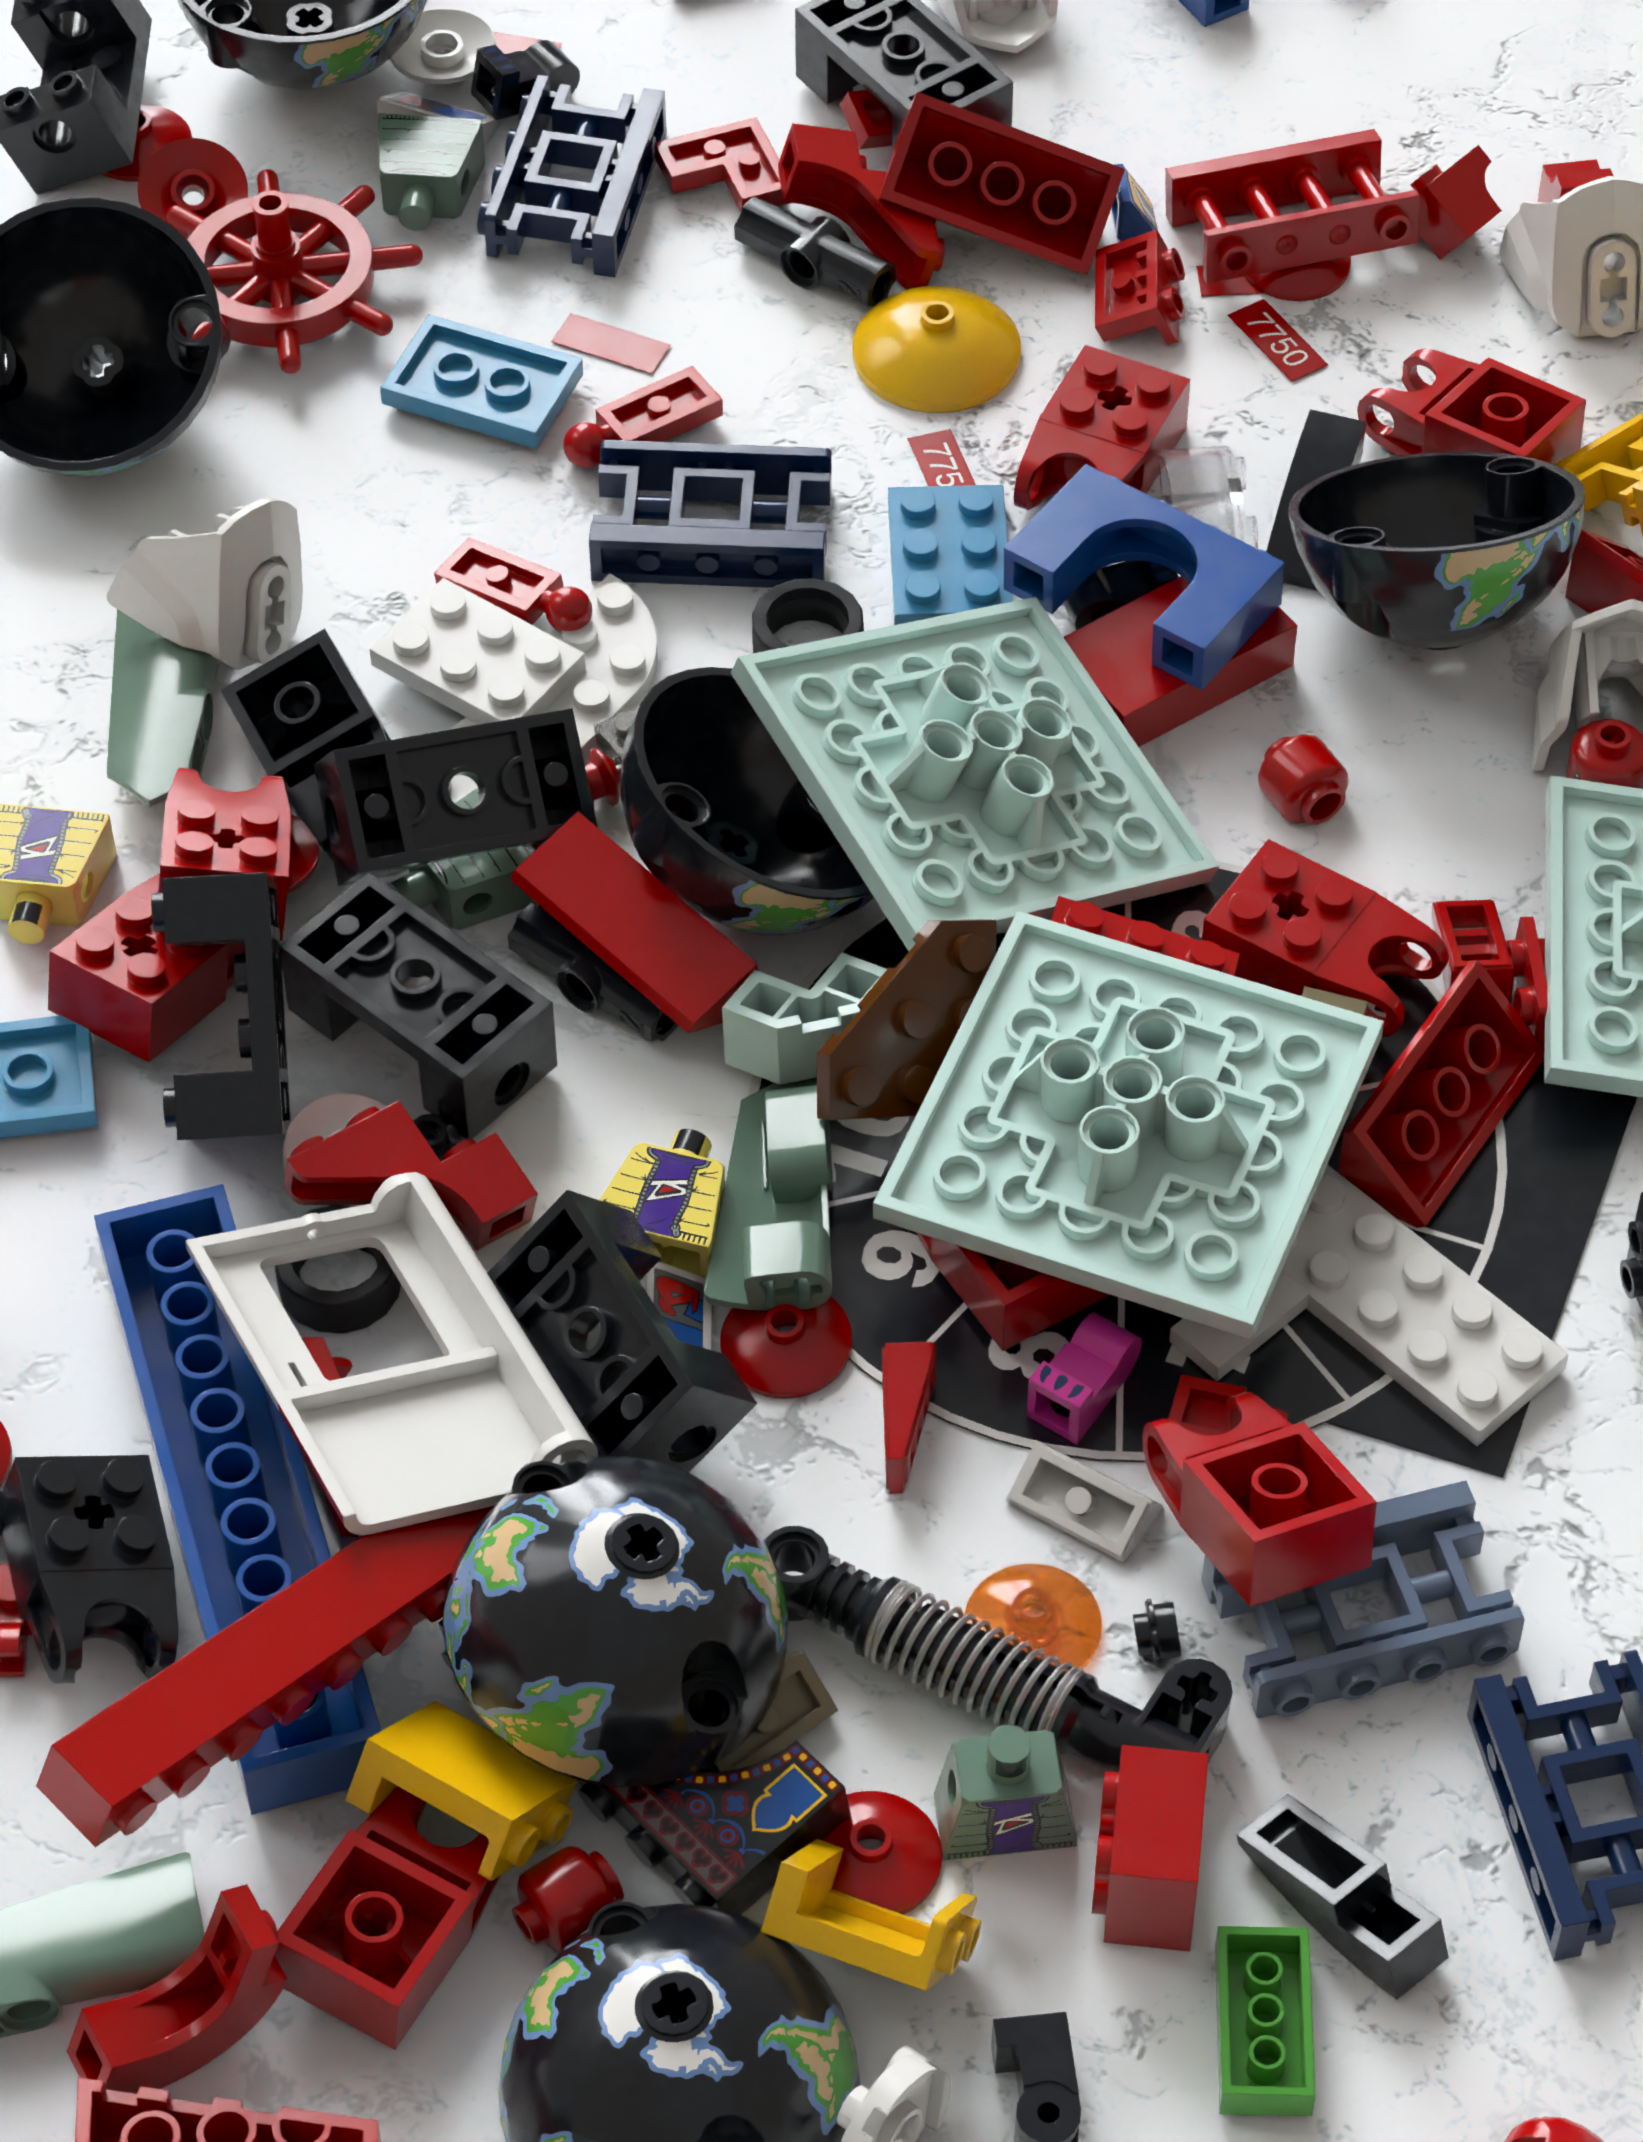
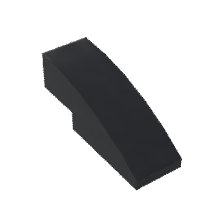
[1266,409,1366,591]
[1236,1794,1449,2000]

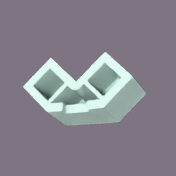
[722,953,887,1085]

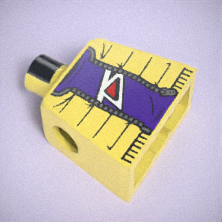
[0,804,117,944]
[599,1129,725,1278]

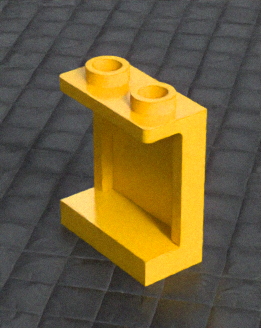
[345,1701,577,1881]
[761,1839,982,1991]

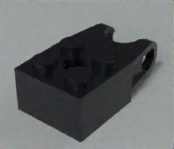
[220,628,391,861]
[0,1455,178,1683]

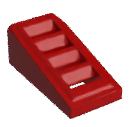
[1432,899,1514,1003]
[882,1342,937,1494]

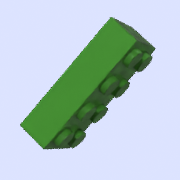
[1215,1926,1316,2116]

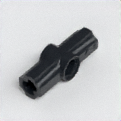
[734,197,896,307]
[508,903,677,1042]

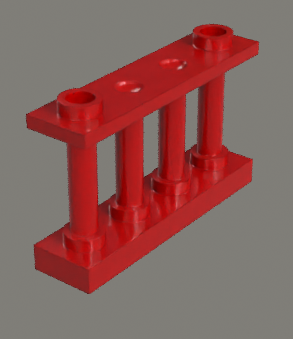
[1165,129,1420,284]

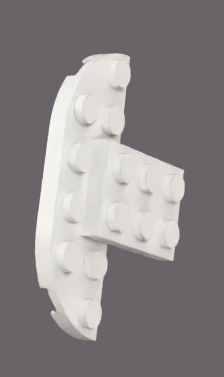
[369,573,658,803]

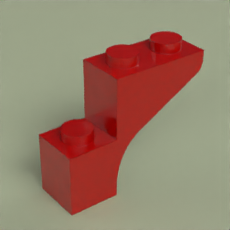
[778,123,945,290]
[283,1100,538,1251]

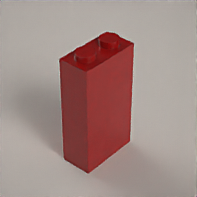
[1064,576,1298,747]

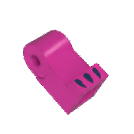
[1027,1312,1142,1445]

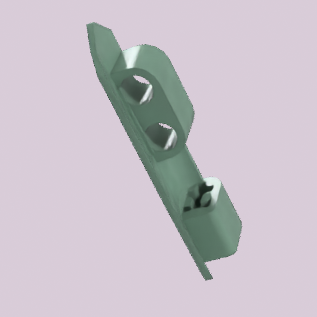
[107,609,218,807]
[704,1078,833,1311]
[0,1852,205,2038]

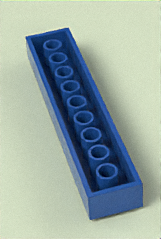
[94,1184,381,1815]

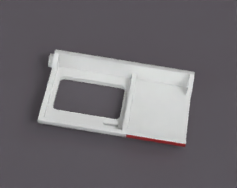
[185,1172,598,1535]

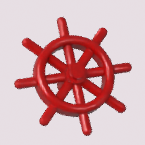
[166,169,423,374]

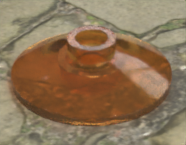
[964,1564,1102,1672]

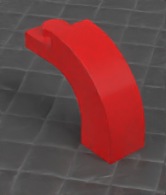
[66,1884,288,2094]

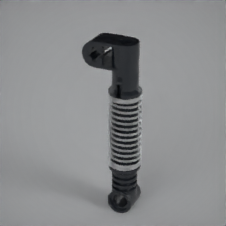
[764,1526,1233,1772]

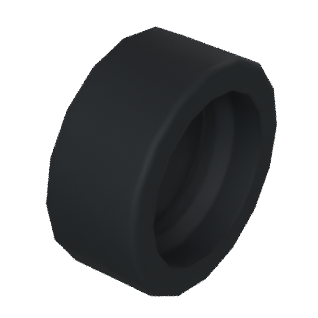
[752,578,864,653]
[274,1204,401,1334]

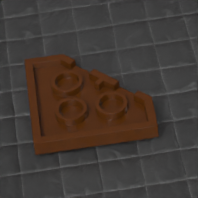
[817,919,996,1120]

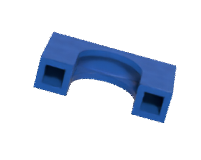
[1004,464,1284,690]

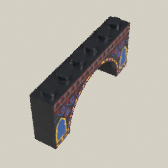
[438,1619,851,1915]

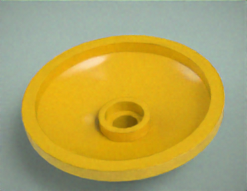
[853,286,1021,413]

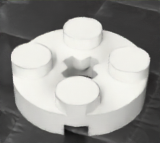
[837,2046,951,2142]

